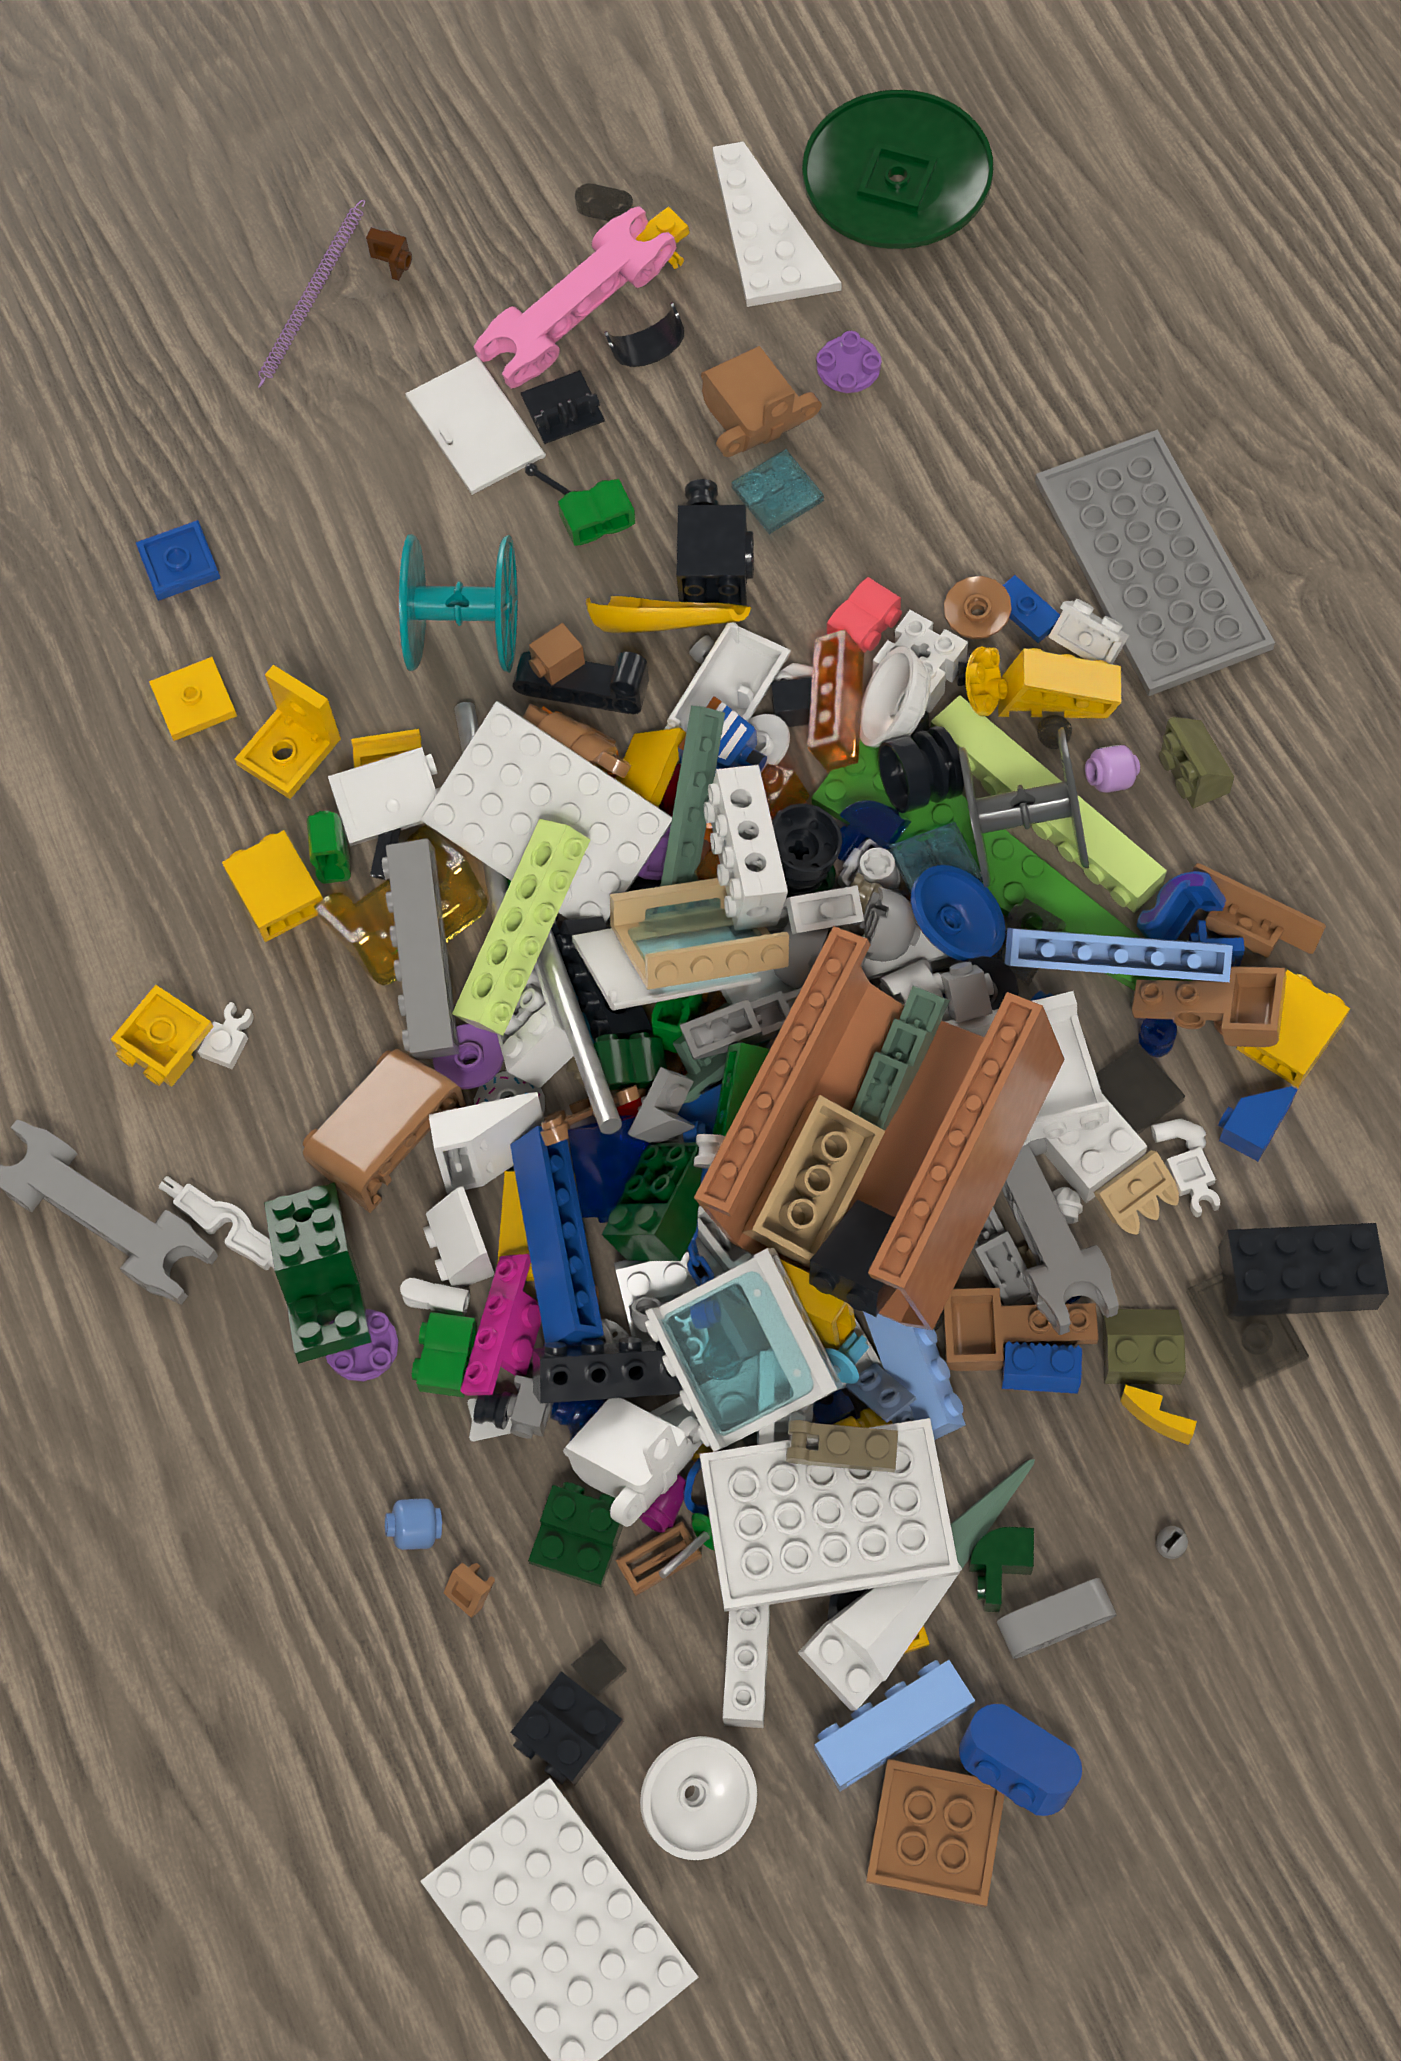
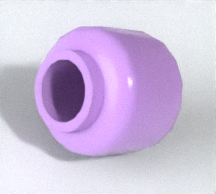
[1085,745,1140,793]

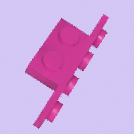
[460,1254,541,1396]

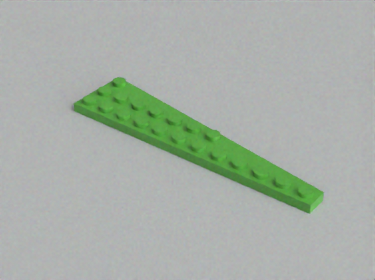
[811,733,1193,991]

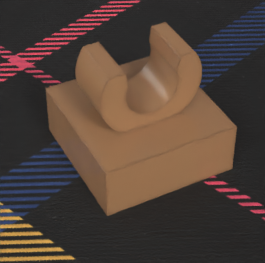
[443,1562,495,1618]

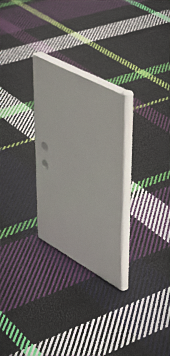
[405,357,546,495]

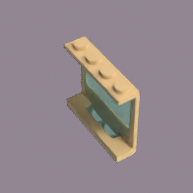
[610,878,789,990]

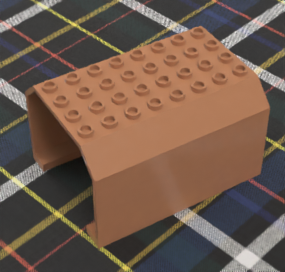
[694,926,1065,1330]

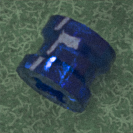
[1138,1018,1177,1057]

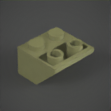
[1159,717,1235,809]

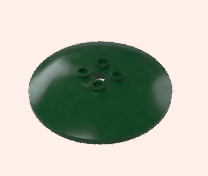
[802,90,994,249]

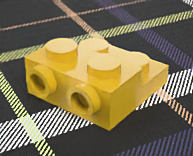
[111,985,214,1087]

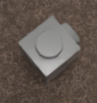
[941,962,994,1023]

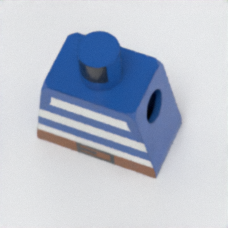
[678,696,767,773]

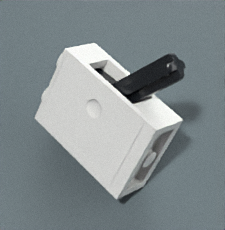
[328,747,441,880]

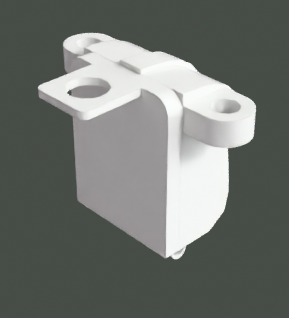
[563,1398,703,1527]

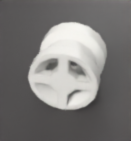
[694,1134,725,1169]

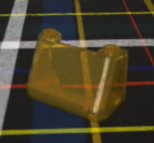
[313,824,488,985]

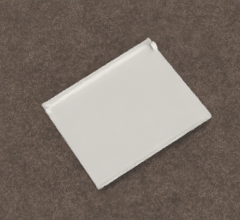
[572,928,761,1010]

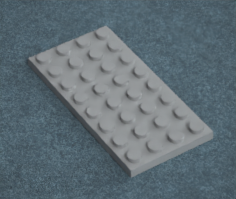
[1035,429,1275,696]

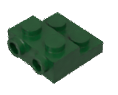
[528,1482,623,1588]

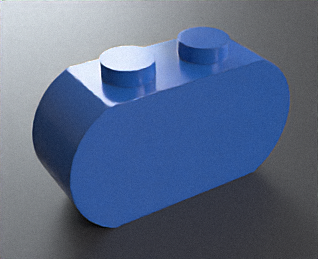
[959,1704,1082,1816]

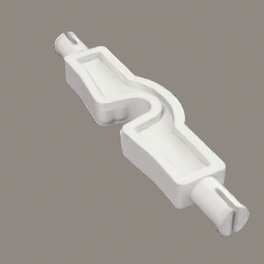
[159,1176,274,1270]

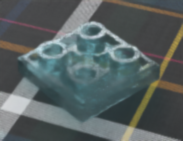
[732,449,824,534]
[889,822,983,894]

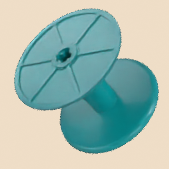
[399,534,518,673]

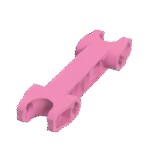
[474,206,677,389]

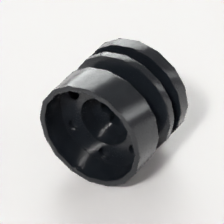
[878,726,964,813]
[772,803,842,896]

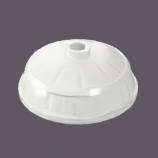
[858,646,931,748]

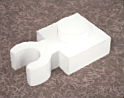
[198,1002,254,1069]
[1165,1147,1220,1217]

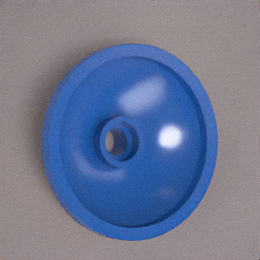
[911,865,1006,962]

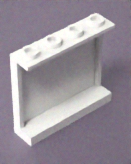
[946,991,1109,1146]

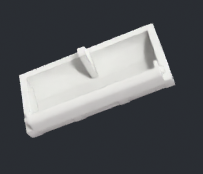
[664,622,791,732]

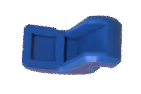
[1137,871,1226,941]

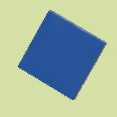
[136,520,220,601]

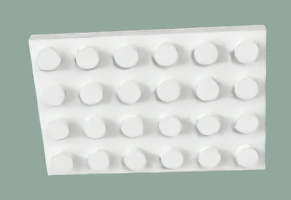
[421,701,672,923]
[700,1418,959,1612]
[421,1778,699,2061]

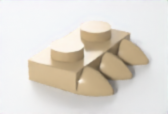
[1093,1150,1179,1235]

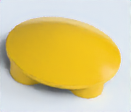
[966,647,1008,717]

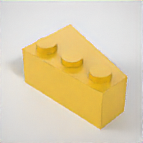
[998,648,1121,718]

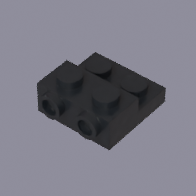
[510,1671,624,1786]

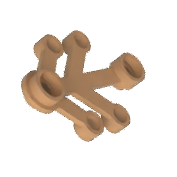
[540,1085,648,1146]

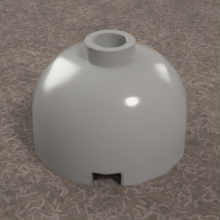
[860,887,921,962]
[773,922,830,989]

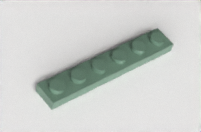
[656,705,725,912]

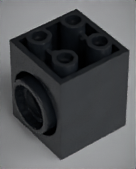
[676,505,754,606]

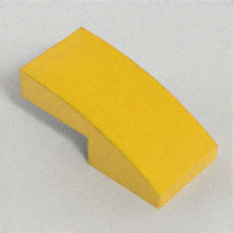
[1120,1385,1197,1445]

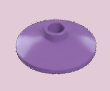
[433,1024,504,1089]

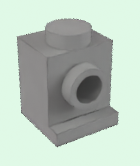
[507,1375,553,1439]

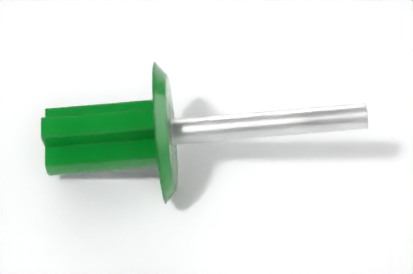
[659,1513,715,1579]

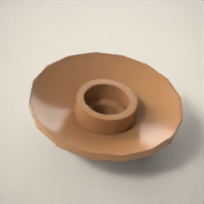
[944,576,1012,639]

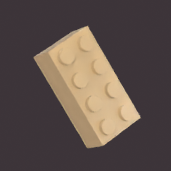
[742,1095,885,1268]

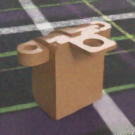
[701,346,822,457]
[523,704,632,778]

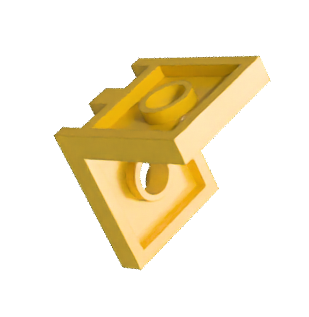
[235,665,341,799]

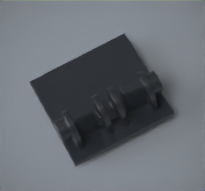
[520,370,605,444]

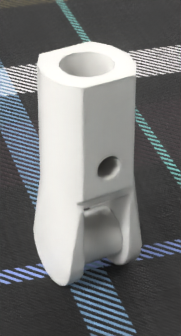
[400,1278,470,1317]

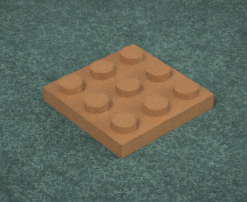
[866,1759,1005,1908]

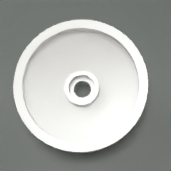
[640,1736,757,1860]

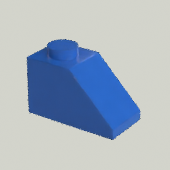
[1218,1086,1298,1162]

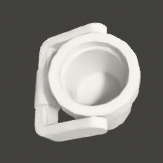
[838,839,900,889]

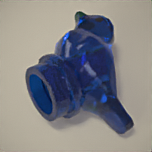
[550,1399,608,1441]

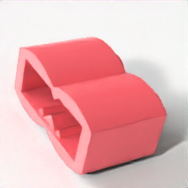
[827,577,902,657]

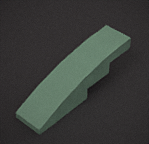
[851,986,950,1130]

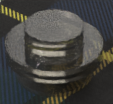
[1037,715,1072,749]

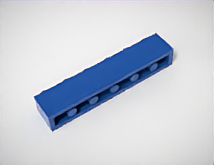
[510,1126,604,1346]

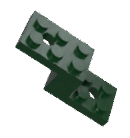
[264,1182,372,1364]

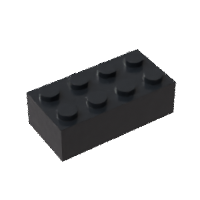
[1218,1223,1389,1317]

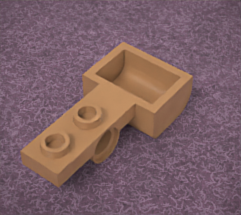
[1132,967,1287,1047]
[943,1288,1098,1371]

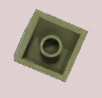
[1102,1309,1186,1385]

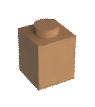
[529,623,585,685]

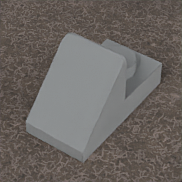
[628,1067,695,1144]

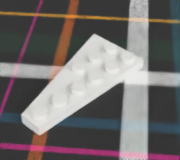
[713,142,841,307]

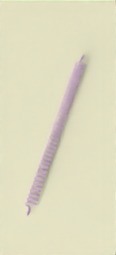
[258,200,365,388]

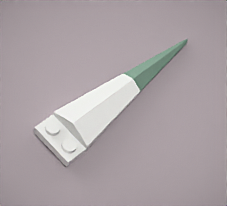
[798,1459,1035,1711]

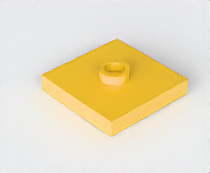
[149,657,237,741]

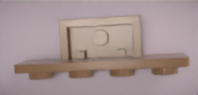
[1192,863,1326,958]

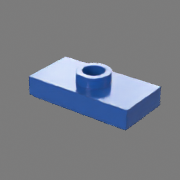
[1003,575,1060,643]

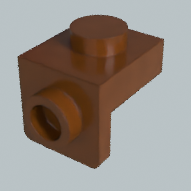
[366,227,412,281]

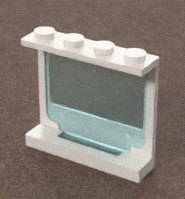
[645,1248,843,1452]

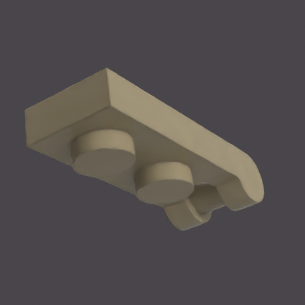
[786,1420,898,1473]

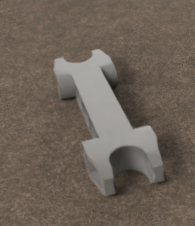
[0,1120,218,1305]
[1001,1138,1119,1335]

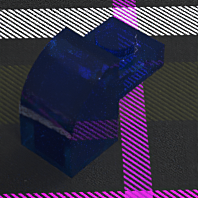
[838,800,912,861]

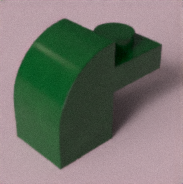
[969,1527,1034,1612]

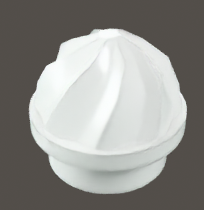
[1052,1187,1083,1224]

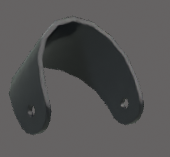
[604,302,684,367]

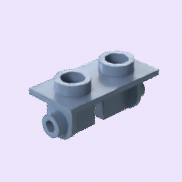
[846,1363,916,1424]

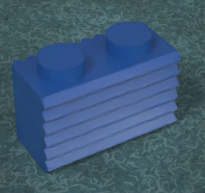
[1002,1341,1082,1394]

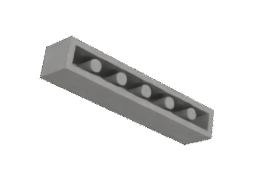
[382,839,460,1060]

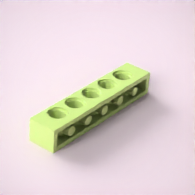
[452,819,590,1036]

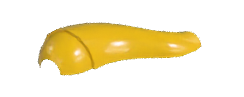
[586,596,751,633]

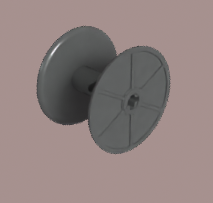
[959,727,1089,887]

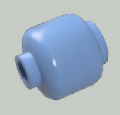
[385,1499,442,1550]

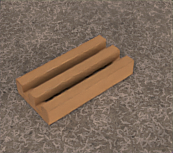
[615,1522,702,1596]

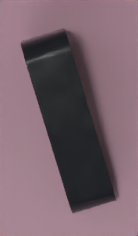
[512,651,649,714]

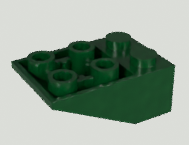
[601,1142,702,1261]

